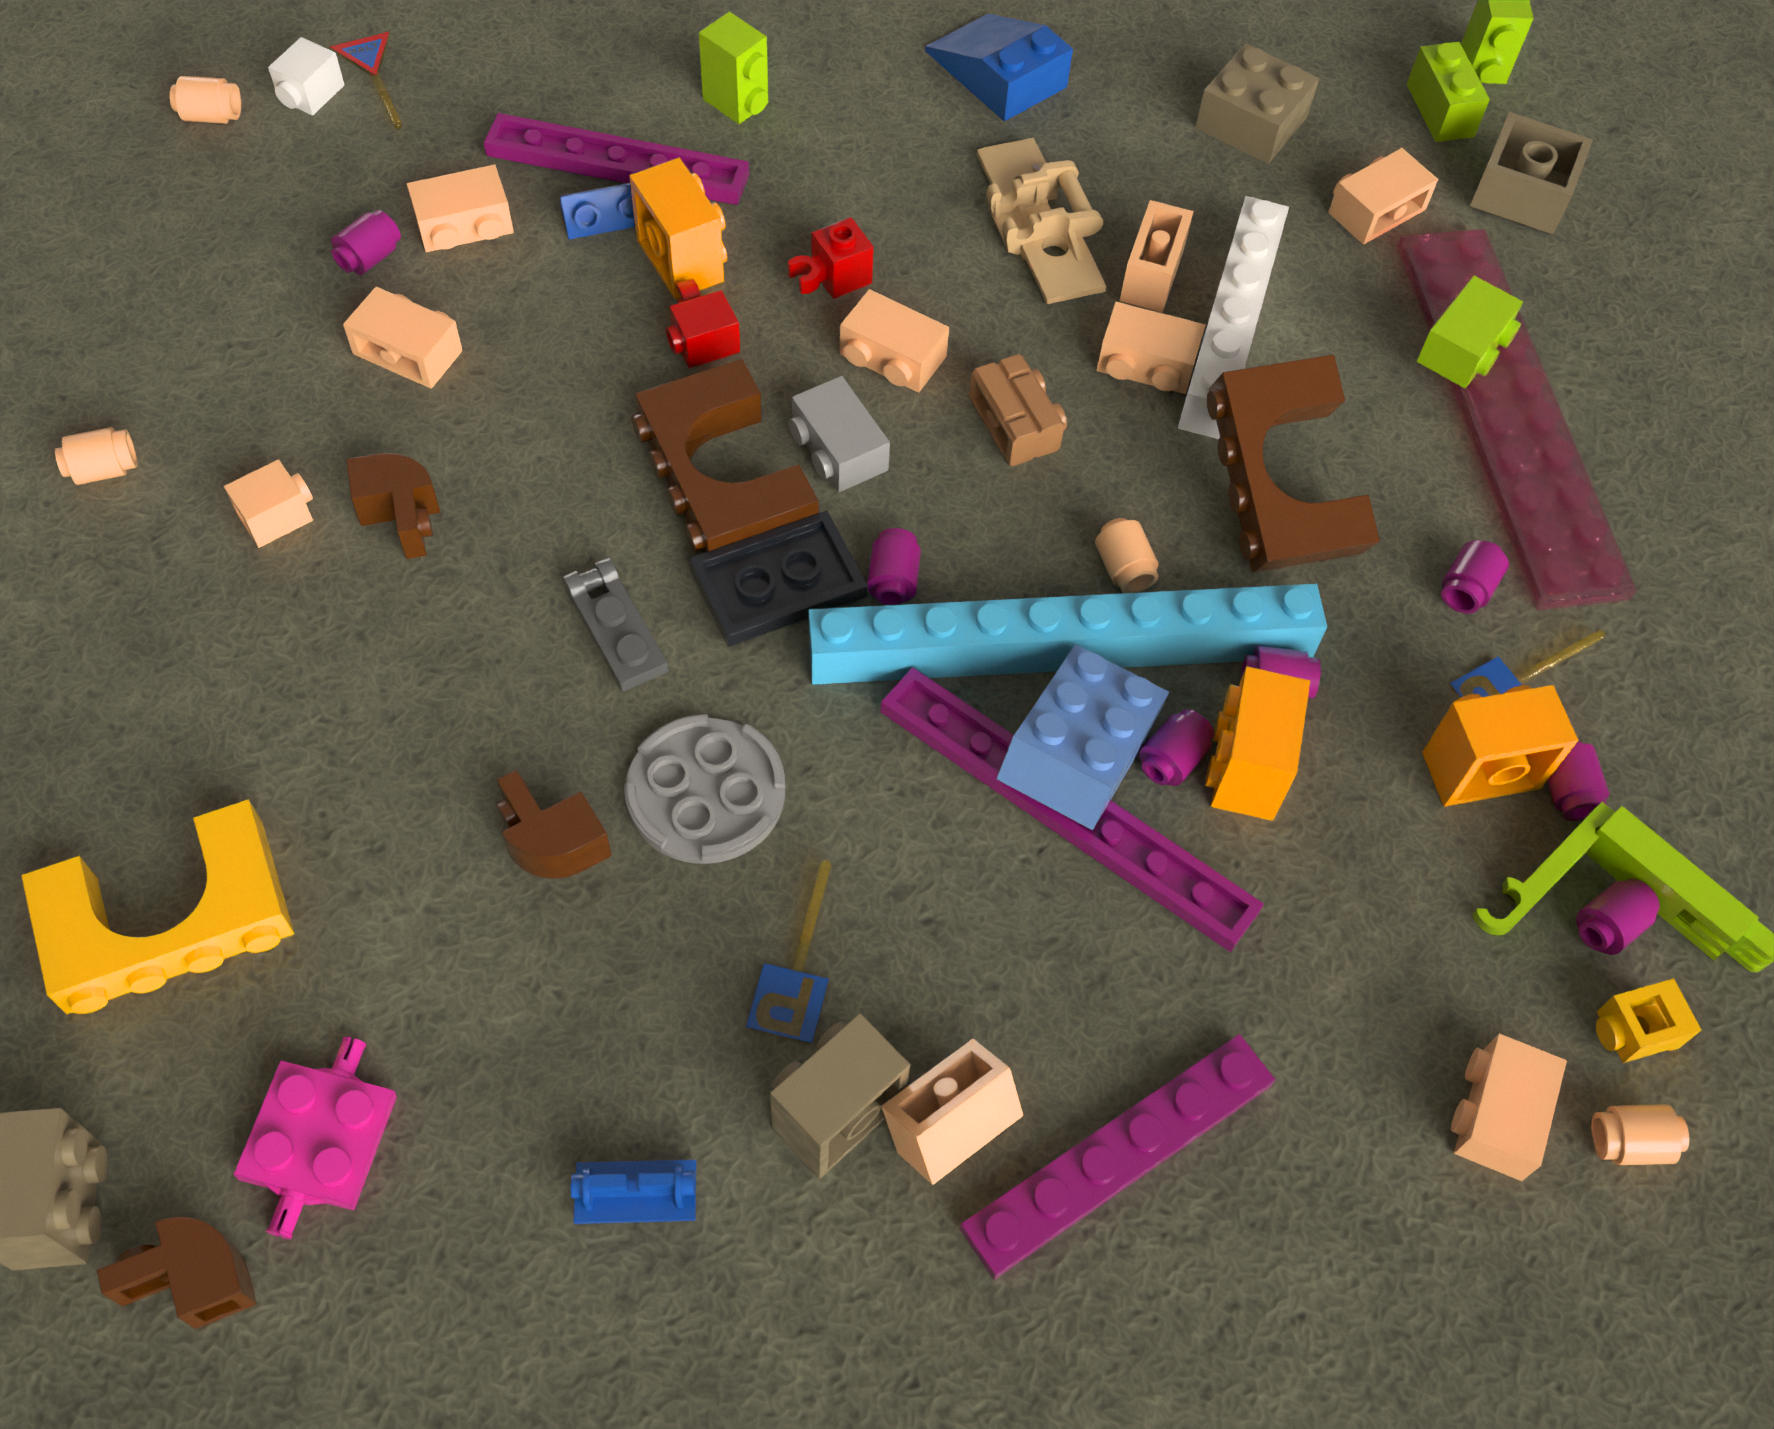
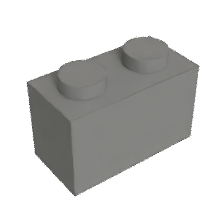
[788,376,890,493]

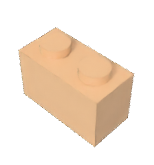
[1328,148,1438,245]
[406,164,514,252]
[1119,200,1194,313]
[343,287,463,389]
[840,289,949,393]
[1097,302,1206,394]
[1451,1033,1567,1181]
[881,1039,1023,1185]

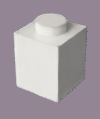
[268,37,344,115]

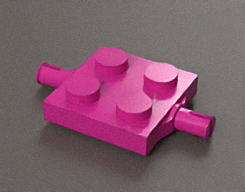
[234,1037,397,1239]

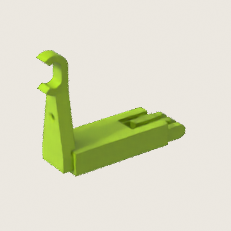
[1472,802,1774,972]

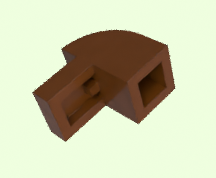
[346,453,441,559]
[495,769,612,878]
[97,1217,257,1329]

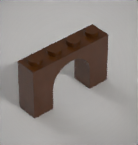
[1207,355,1380,573]
[631,359,819,553]

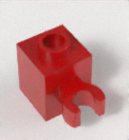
[787,217,874,299]
[665,279,741,368]

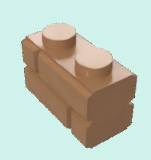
[969,354,1067,467]

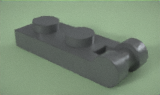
[561,557,669,692]

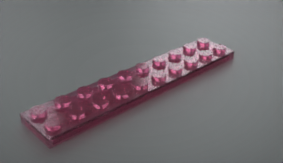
[1397,229,1637,611]

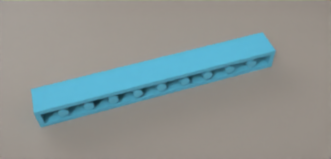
[809,584,1327,685]

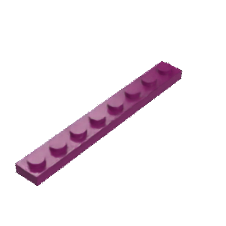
[880,667,1264,952]

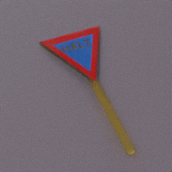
[329,31,402,129]

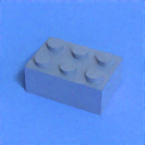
[997,644,1169,830]

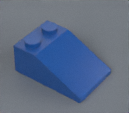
[925,13,1073,121]

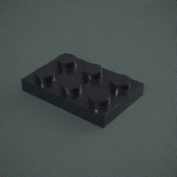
[689,510,868,647]

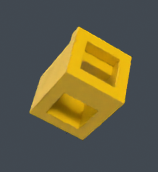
[1596,978,1702,1063]

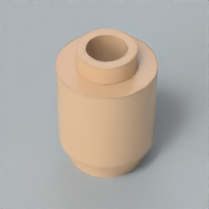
[170,76,241,124]
[55,427,138,485]
[1095,518,1159,593]
[1591,1104,1689,1165]

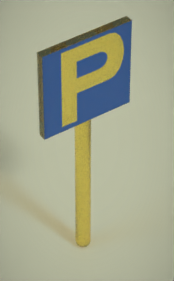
[1449,630,1605,698]
[746,860,831,1044]

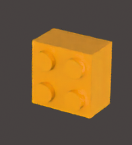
[629,157,727,300]
[1205,666,1310,821]
[1422,685,1578,807]

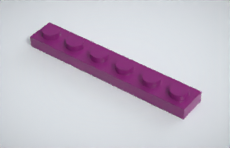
[484,113,749,205]
[959,1034,1276,1280]

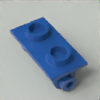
[559,183,635,239]
[571,1160,696,1224]

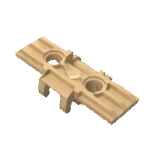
[977,138,1106,304]

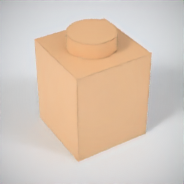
[223,459,313,548]

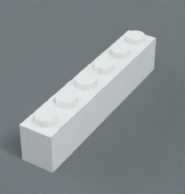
[1178,196,1289,439]

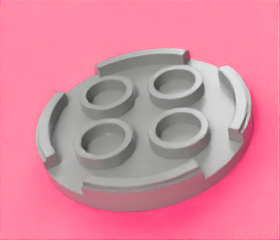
[624,714,785,864]

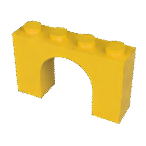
[21,799,294,1014]

